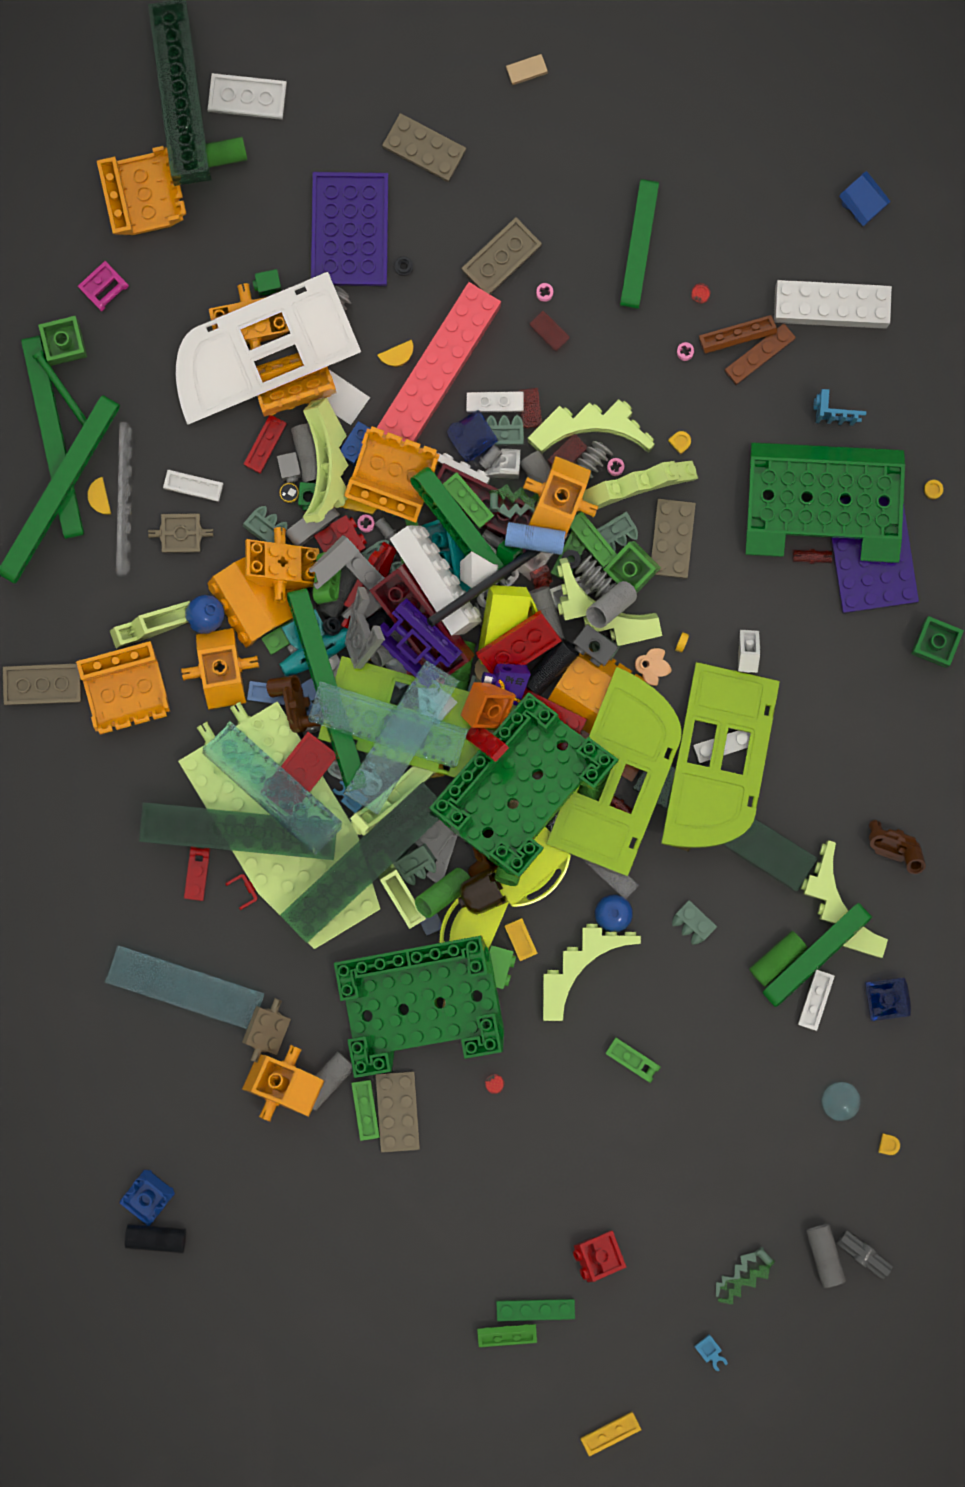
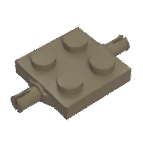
[148,514,214,553]
[242,998,291,1063]

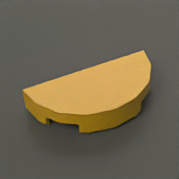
[377,339,413,367]
[88,477,111,515]

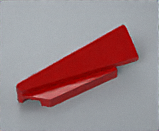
[341,542,397,629]

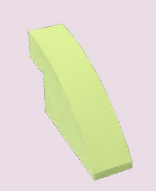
[110,601,190,649]
[367,849,426,929]

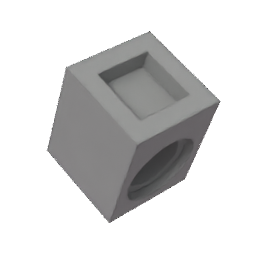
[277,452,302,483]

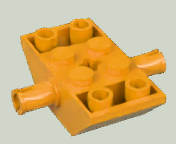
[209,283,290,360]
[523,456,598,539]
[245,527,319,603]
[181,628,259,710]
[242,1045,324,1122]

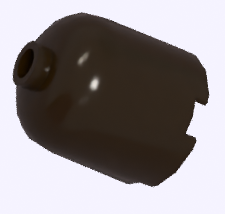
[458,867,508,915]

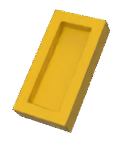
[505,918,538,961]

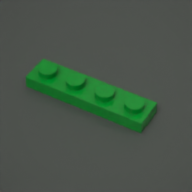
[497,1299,575,1321]

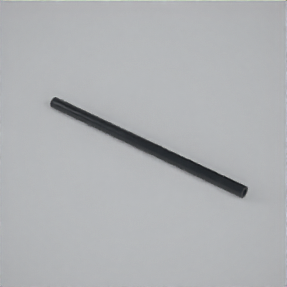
[427,528,572,627]

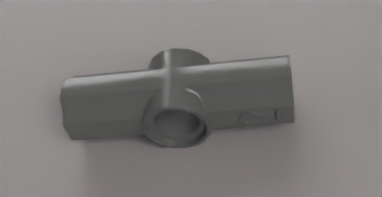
[836,1230,893,1280]

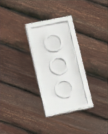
[207,73,287,120]

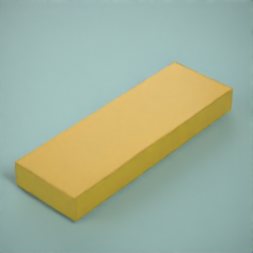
[580,1411,641,1457]

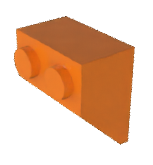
[461,682,516,728]

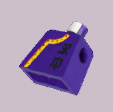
[481,664,531,706]

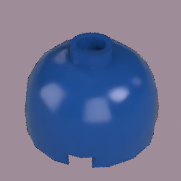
[185,595,225,634]
[594,894,633,932]

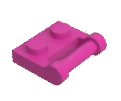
[78,261,129,312]

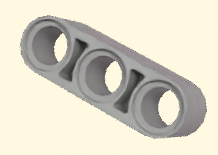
[286,507,340,546]

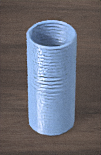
[505,522,566,555]

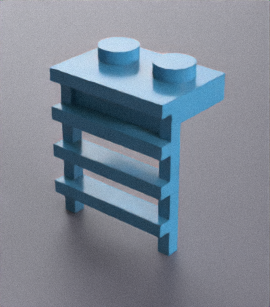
[813,389,866,426]

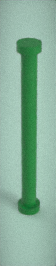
[32,350,87,426]

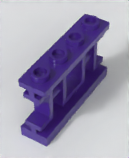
[380,598,462,688]

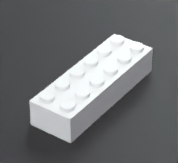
[774,280,892,329]
[390,526,482,636]

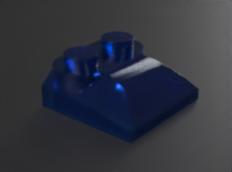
[447,410,499,463]
[866,977,911,1021]

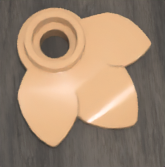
[635,648,672,686]

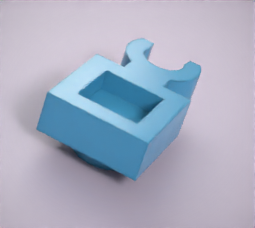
[333,781,368,813]
[694,1334,728,1371]

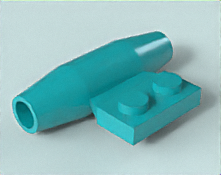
[279,609,348,676]

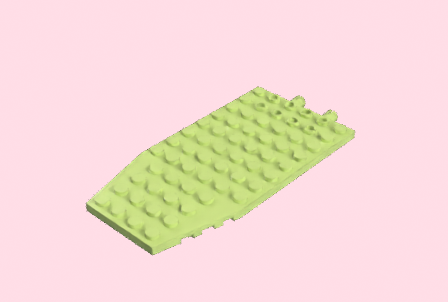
[178,701,380,949]

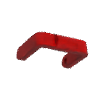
[225,874,258,910]

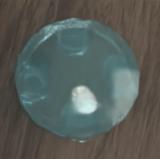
[821,1082,861,1121]

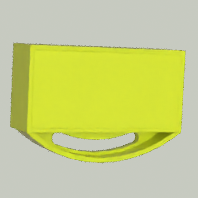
[478,585,538,665]
[493,827,571,907]
[440,896,509,950]

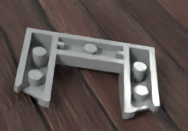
[309,535,385,619]

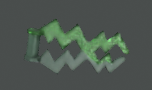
[489,484,539,519]
[716,1247,775,1305]

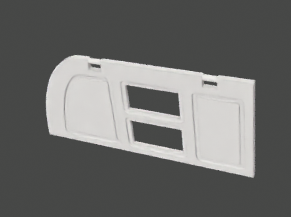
[176,272,361,425]

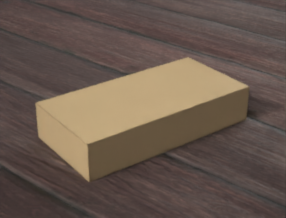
[506,54,548,85]

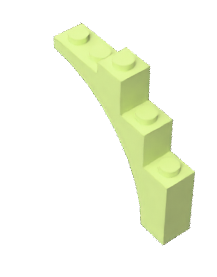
[303,398,349,523]
[527,399,655,454]
[577,461,698,514]
[557,558,662,646]
[350,766,436,836]
[801,840,888,958]
[543,924,641,1021]

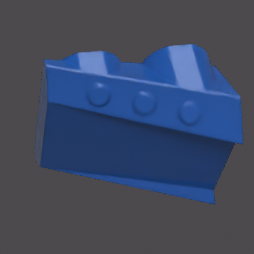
[839,171,891,226]
[120,1170,175,1226]

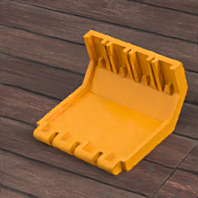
[207,557,299,648]

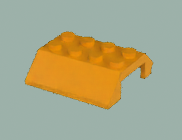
[97,146,187,235]
[256,353,337,417]
[344,426,440,523]
[76,641,170,735]
[548,648,644,734]

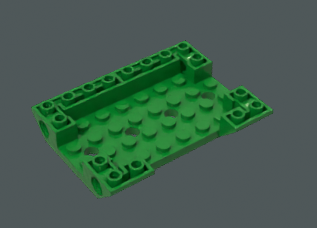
[745,443,905,563]
[429,692,619,878]
[334,935,504,1078]

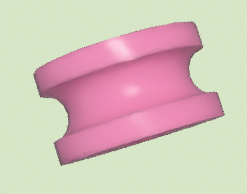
[536,283,553,302]
[677,342,694,361]
[607,458,624,476]
[357,514,375,533]

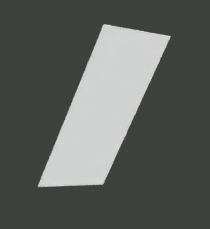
[317,370,370,425]

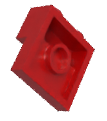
[314,515,367,553]
[573,1231,626,1282]

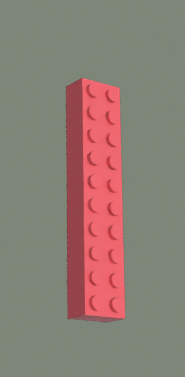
[377,282,501,442]

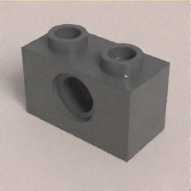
[573,624,618,667]

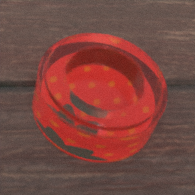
[691,283,711,303]
[485,1074,504,1094]

